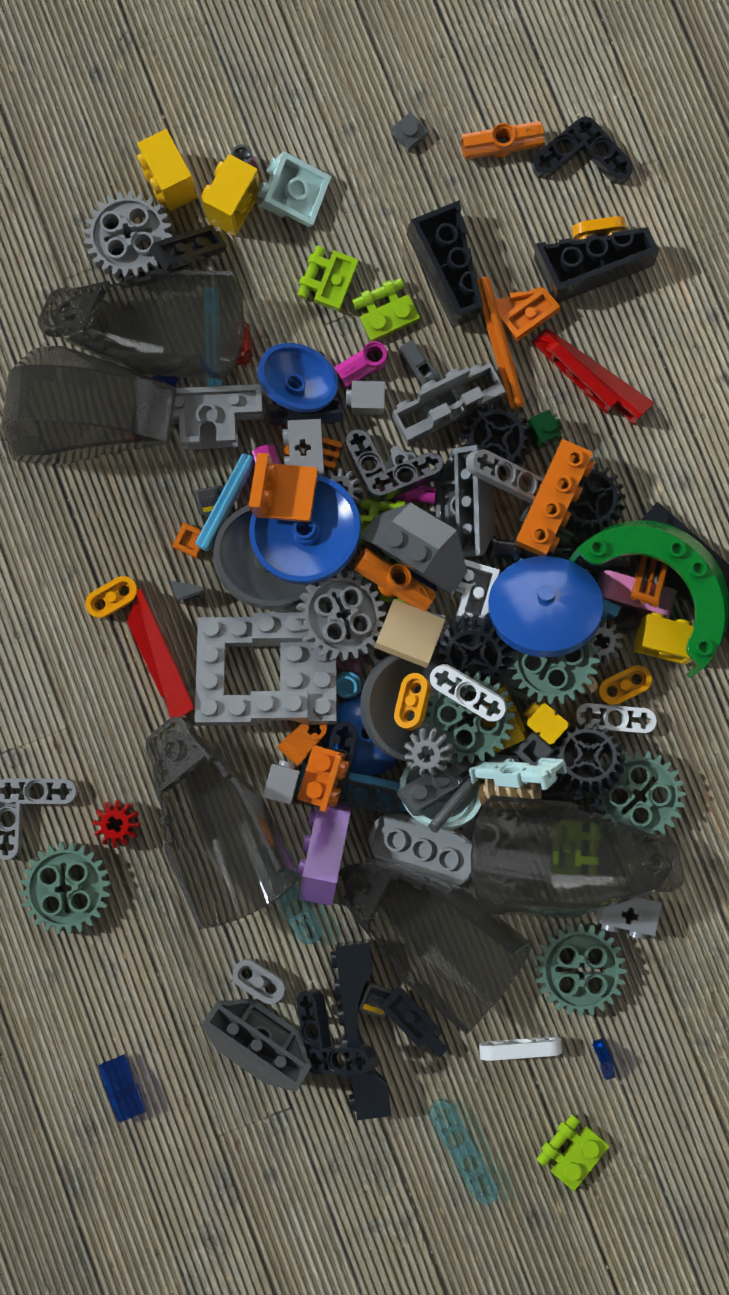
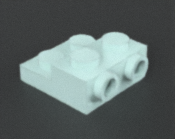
[257,151,331,228]

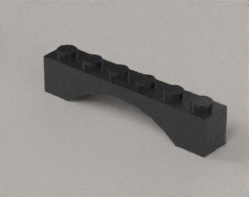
[330,939,392,1121]

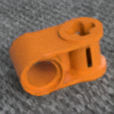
[277,723,327,767]

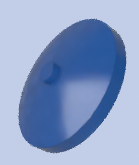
[249,475,362,585]
[488,556,603,657]

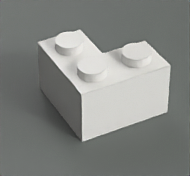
[455,559,500,619]

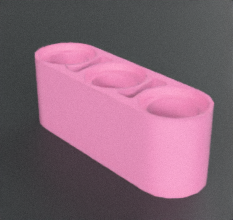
[597,570,677,619]

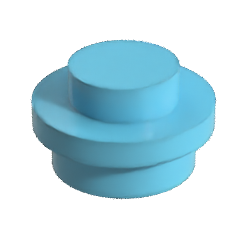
[336,671,362,698]

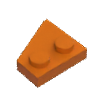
[496,287,560,342]

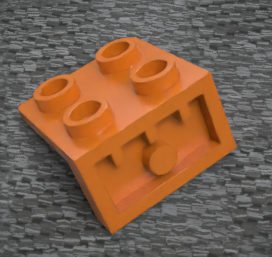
[248,453,318,522]
[297,744,349,812]

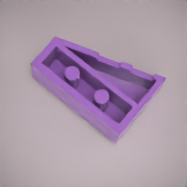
[297,804,352,906]

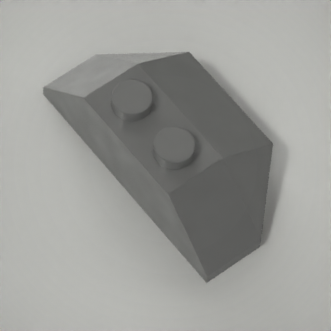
[435,445,495,558]
[361,503,467,595]
[201,998,312,1092]

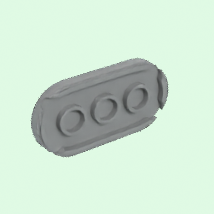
[368,811,478,888]

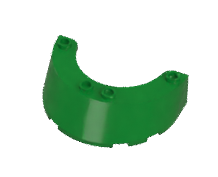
[569,520,729,678]

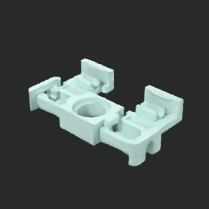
[469,754,567,790]

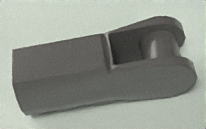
[398,340,441,385]

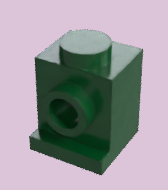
[526,409,563,450]

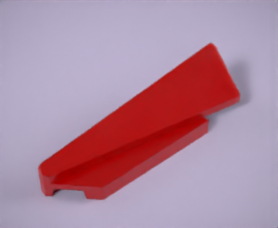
[532,328,654,425]
[127,588,195,722]

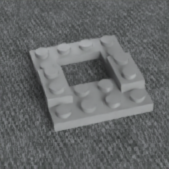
[195,612,337,726]

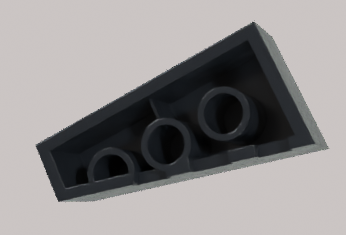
[406,200,483,328]
[534,227,659,303]

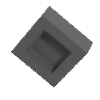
[391,112,428,152]

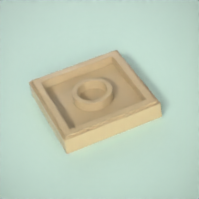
[374,599,446,668]

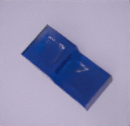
[98,1054,147,1123]

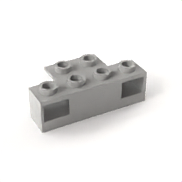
[392,363,506,446]
[150,384,264,450]

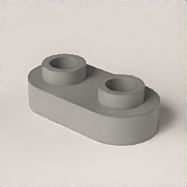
[232,959,285,1004]

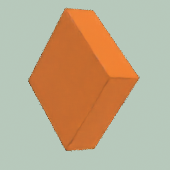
[172,522,202,559]

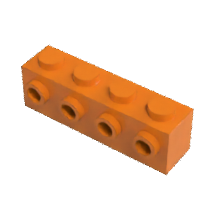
[514,439,595,556]

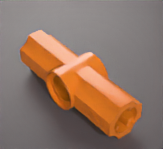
[460,121,544,160]
[353,548,436,611]

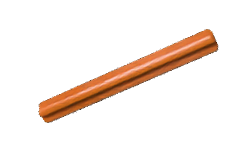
[477,277,525,410]

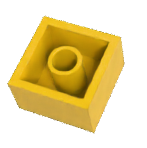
[136,129,198,212]
[201,154,260,237]

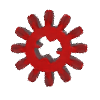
[92,800,141,848]

